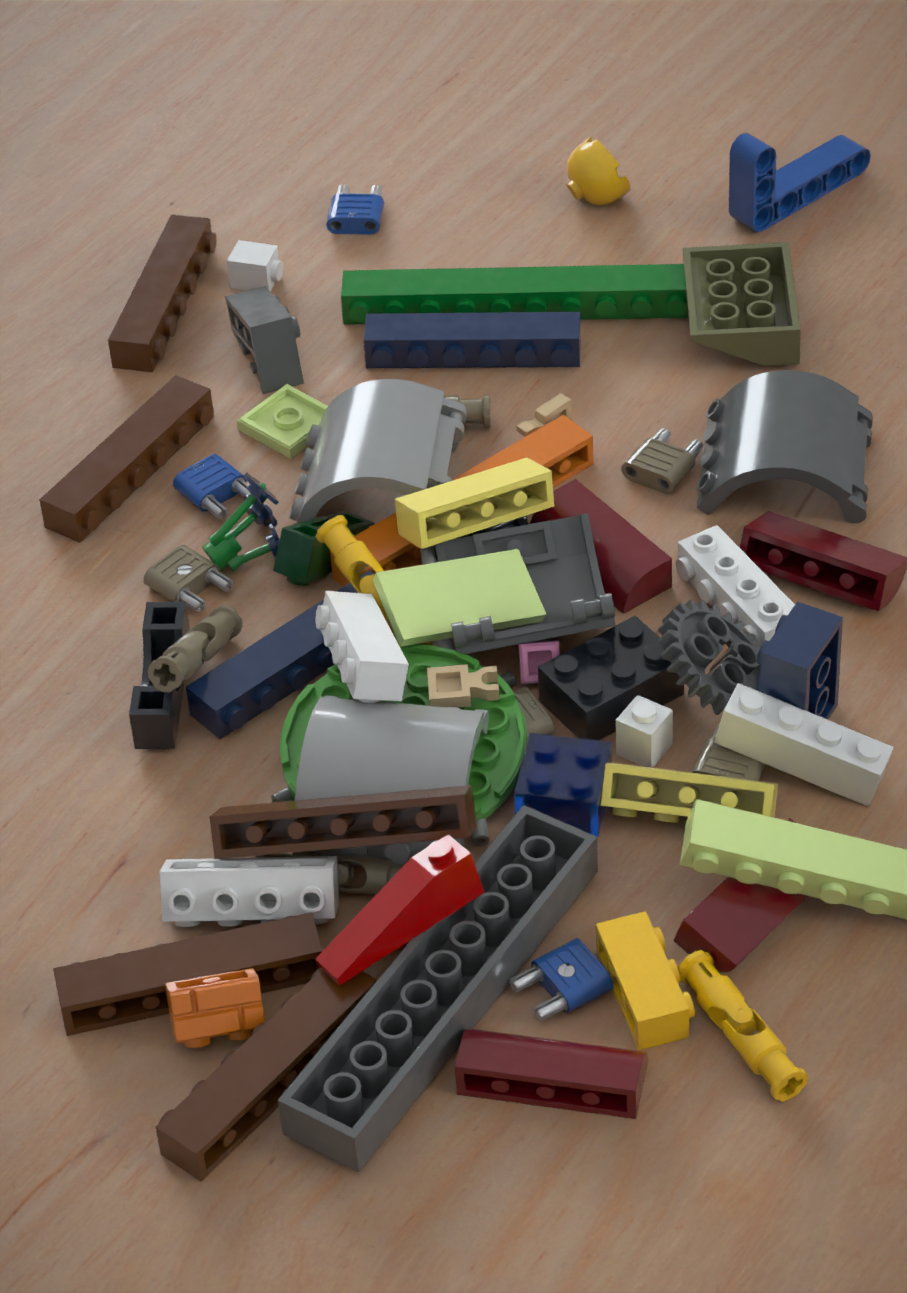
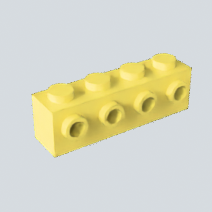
[395,458,554,549]
[601,763,778,823]

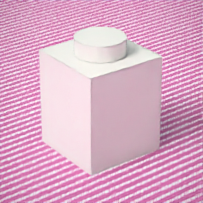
[227,240,283,292]
[616,695,673,768]

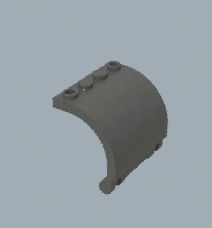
[697,370,873,523]
[435,513,615,654]

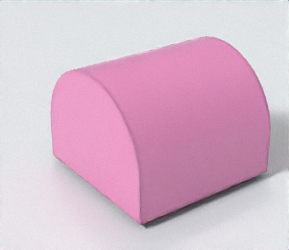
[518,640,560,684]

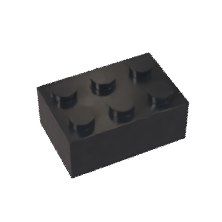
[538,616,684,747]

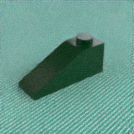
[273,510,375,586]

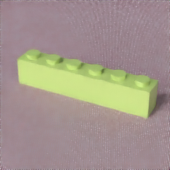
[680,799,907,920]

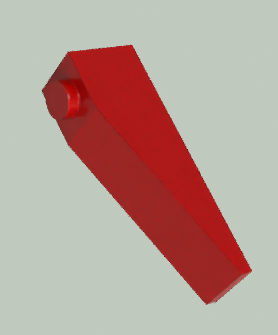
[315,835,485,986]

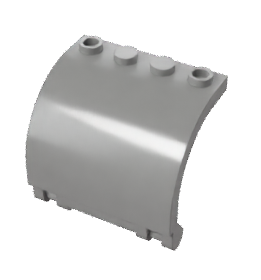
[289,379,467,524]
[295,695,489,866]

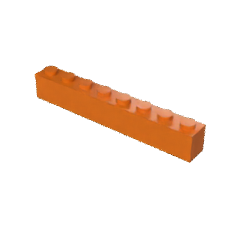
[330,415,594,587]

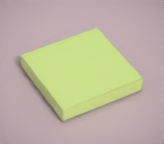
[237,384,328,459]

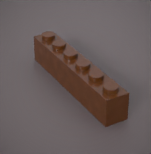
[108,214,217,372]
[39,375,214,543]
[209,785,477,859]
[53,912,323,1036]
[156,968,377,1182]

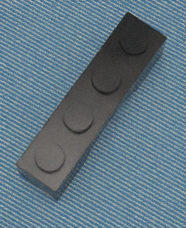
[129,602,190,749]

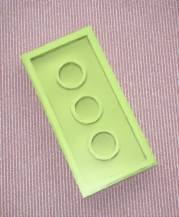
[373,549,546,647]

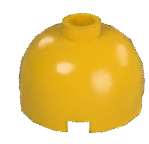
[567,137,631,206]

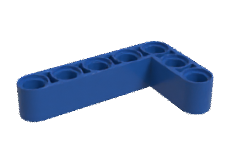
[729,133,871,232]

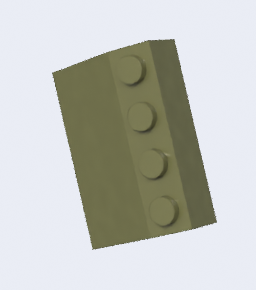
[683,242,800,366]

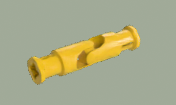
[315,515,432,645]
[678,950,809,1102]

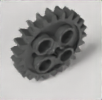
[657,600,761,715]

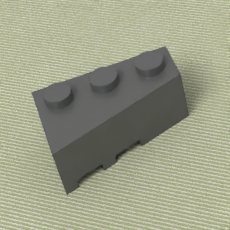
[225,286,304,394]

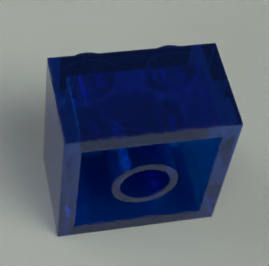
[514,733,612,837]

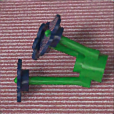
[202,473,280,571]

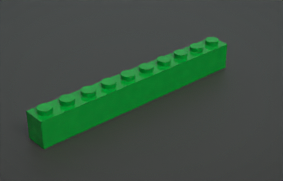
[341,264,689,324]

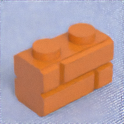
[165,968,265,1048]

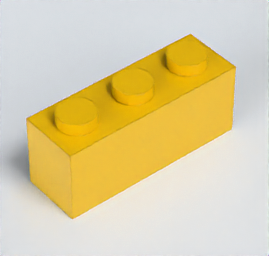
[596,911,695,1051]

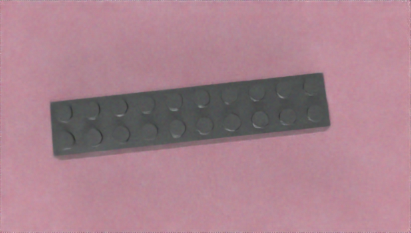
[278,805,598,1173]

